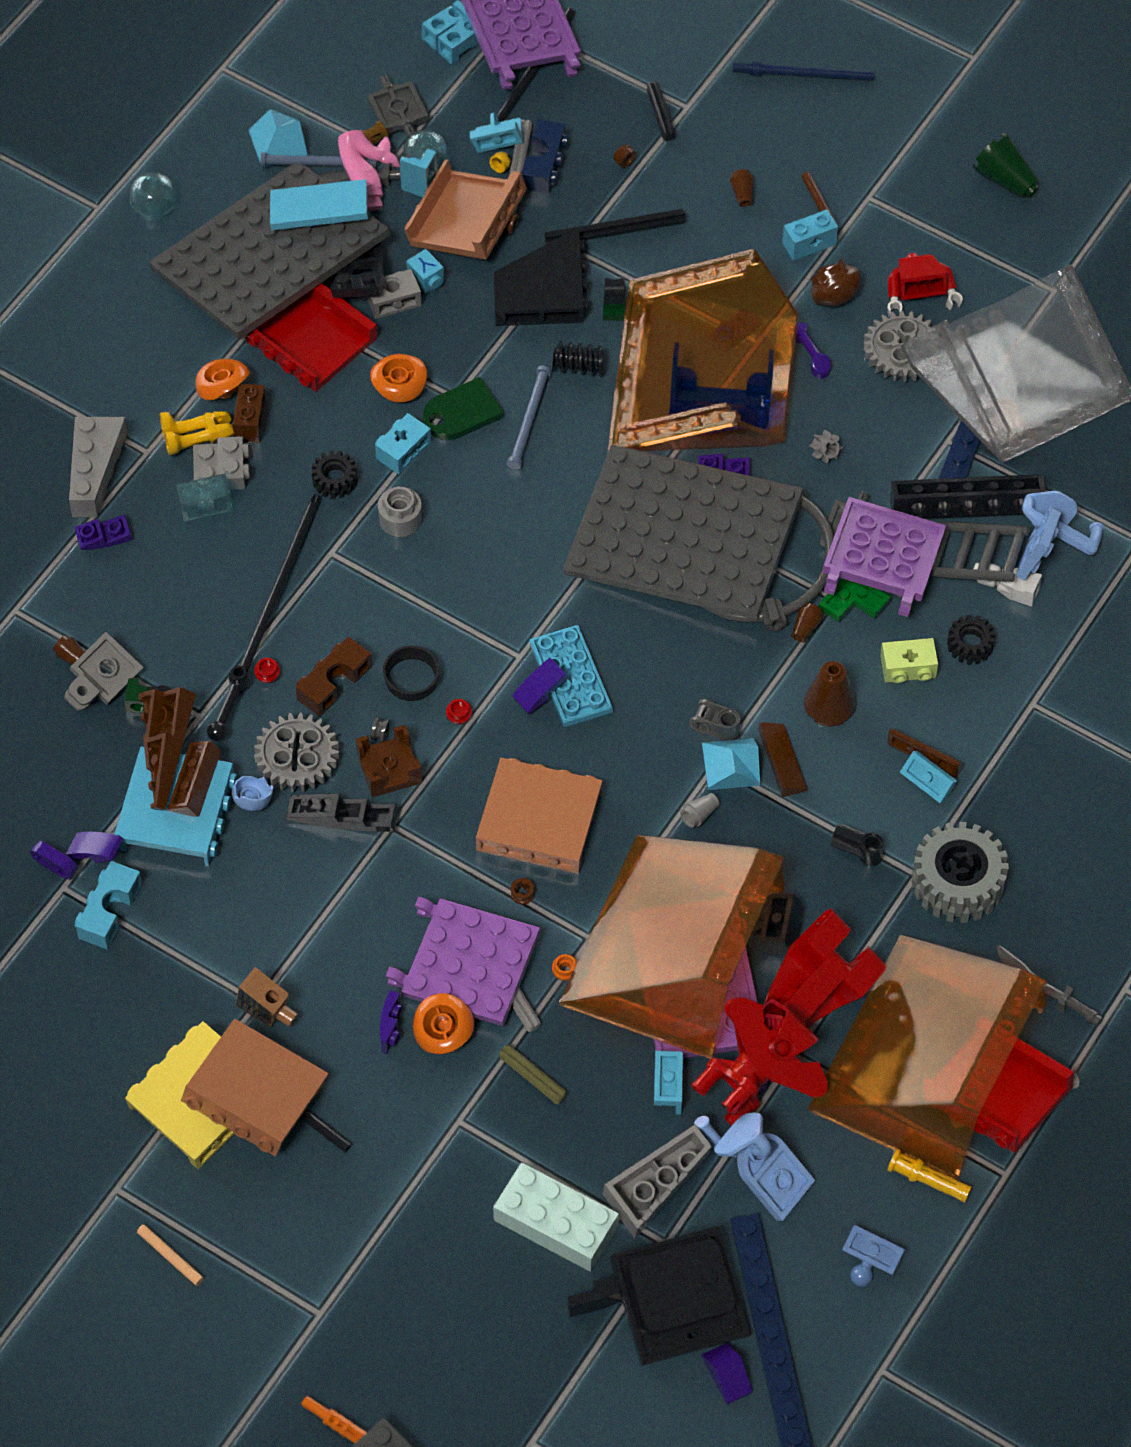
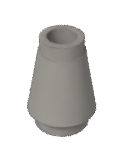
[680,793,719,828]

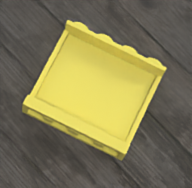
[125,1021,234,1170]

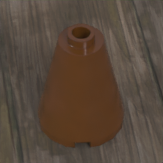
[804,661,856,727]

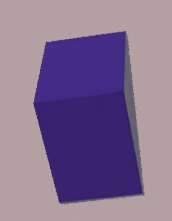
[701,1343,752,1405]

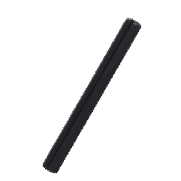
[544,209,686,244]

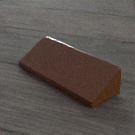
[759,722,807,797]
[887,728,965,778]
[167,741,221,817]

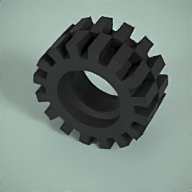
[311,450,358,499]
[947,615,995,665]

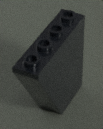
[493,230,588,326]

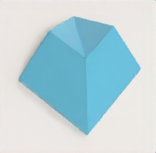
[249,109,308,168]
[702,738,760,790]

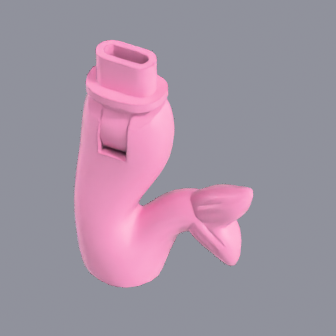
[338,130,400,211]

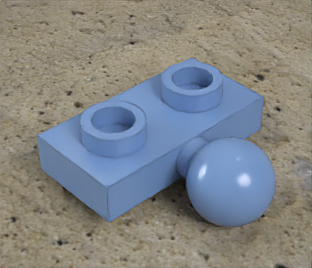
[842,1225,906,1287]

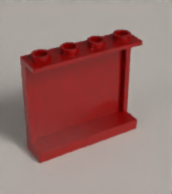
[245,283,377,392]
[925,1018,1074,1153]

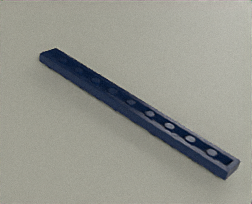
[730,1214,811,1447]

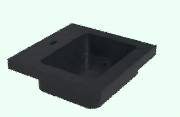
[610,1226,750,1366]

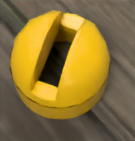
[489,152,511,173]

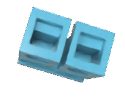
[422,0,479,65]

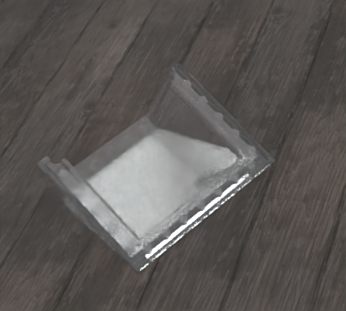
[901,264,1131,463]

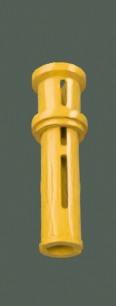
[887,1148,972,1203]

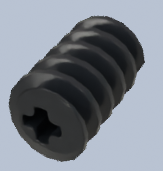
[552,341,604,377]

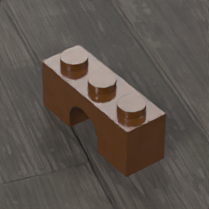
[296,636,372,717]

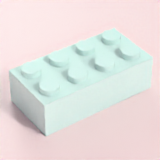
[493,1162,619,1272]

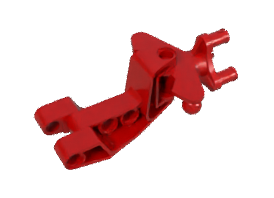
[691,909,887,1126]

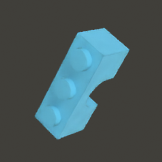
[75,861,142,950]

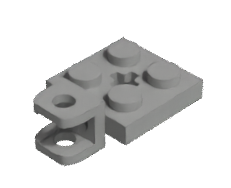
[64,632,143,711]

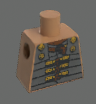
[235,967,298,1027]

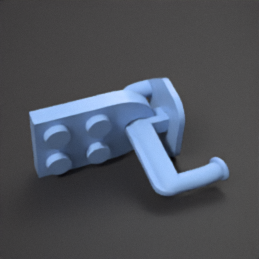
[1015,491,1104,580]
[694,1113,815,1221]

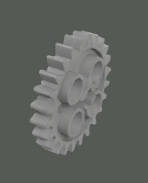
[863,311,944,382]
[254,713,339,792]

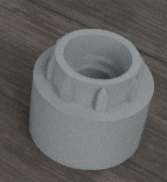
[378,486,422,537]

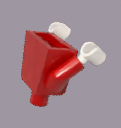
[887,253,963,317]

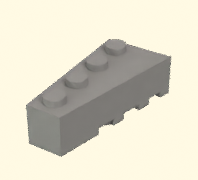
[69,417,128,517]
[602,1125,712,1239]

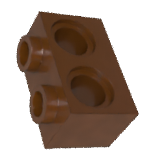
[233,383,266,443]

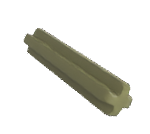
[499,1045,566,1104]

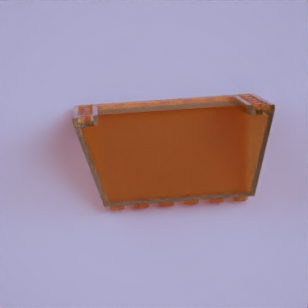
[608,249,798,451]
[559,835,786,1059]
[808,934,1048,1180]

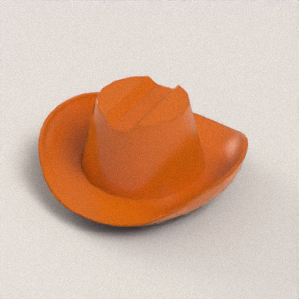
[370,354,427,402]
[195,359,250,400]
[413,993,474,1054]

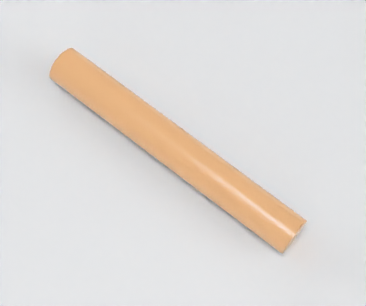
[137,1224,204,1286]

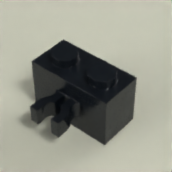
[748,893,804,956]

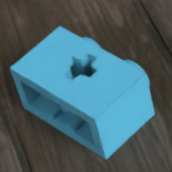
[782,210,838,261]
[375,413,431,475]

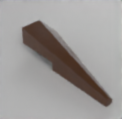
[139,687,196,811]

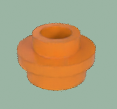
[552,954,579,981]

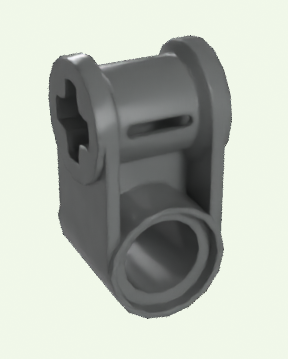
[689,699,740,741]

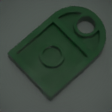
[423,377,504,440]

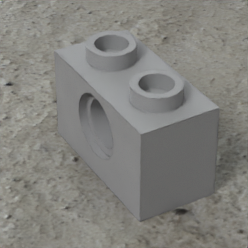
[366,269,421,319]

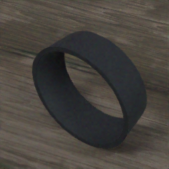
[383,645,440,701]

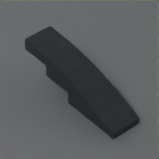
[286,794,399,832]
[567,1277,622,1317]

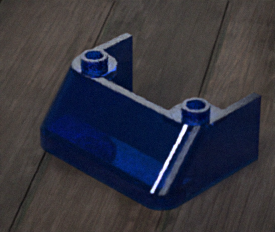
[669,342,774,433]

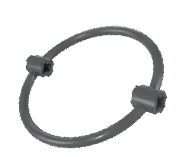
[702,496,834,632]

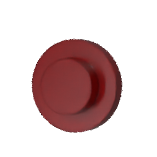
[254,658,280,683]
[446,699,472,724]

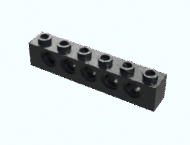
[890,474,1046,519]

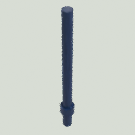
[732,61,874,81]

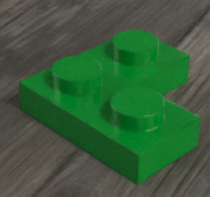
[819,579,890,622]

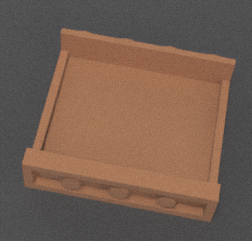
[404,160,527,259]
[476,757,602,874]
[181,1019,329,1157]

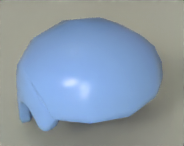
[232,776,273,812]

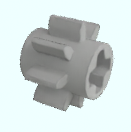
[809,430,843,463]

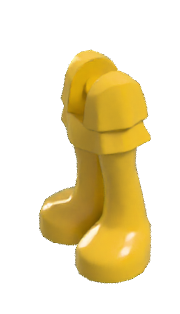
[160,411,234,455]

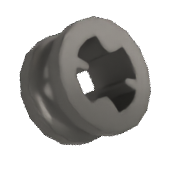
[371,717,390,742]

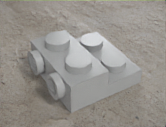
[193,436,249,492]

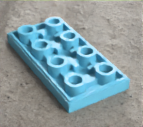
[270,179,368,230]
[529,625,613,727]

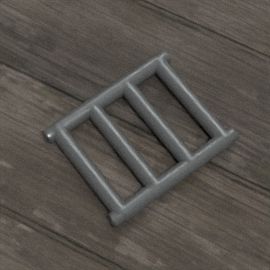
[930,521,1030,582]

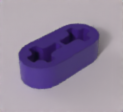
[30,841,78,880]

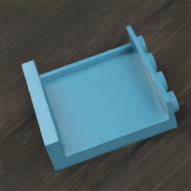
[115,747,237,866]

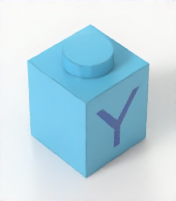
[406,249,444,294]

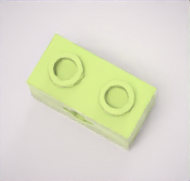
[880,638,938,683]

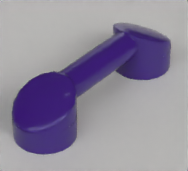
[787,322,831,379]

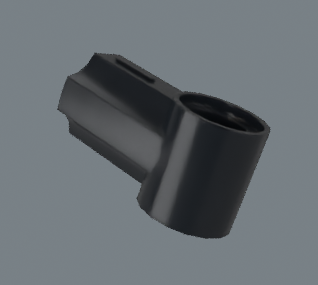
[831,823,884,866]

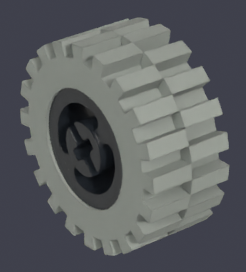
[912,822,1009,923]

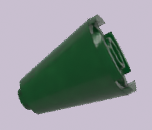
[972,132,1039,198]

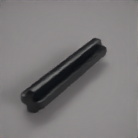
[647,81,675,141]

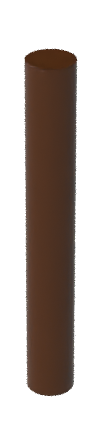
[801,172,839,228]

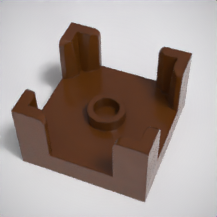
[356,725,422,797]

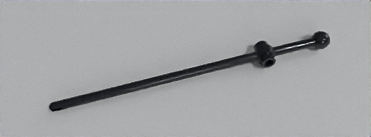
[207,494,321,741]

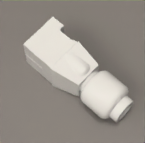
[974,563,1042,607]

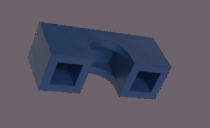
[521,119,569,194]

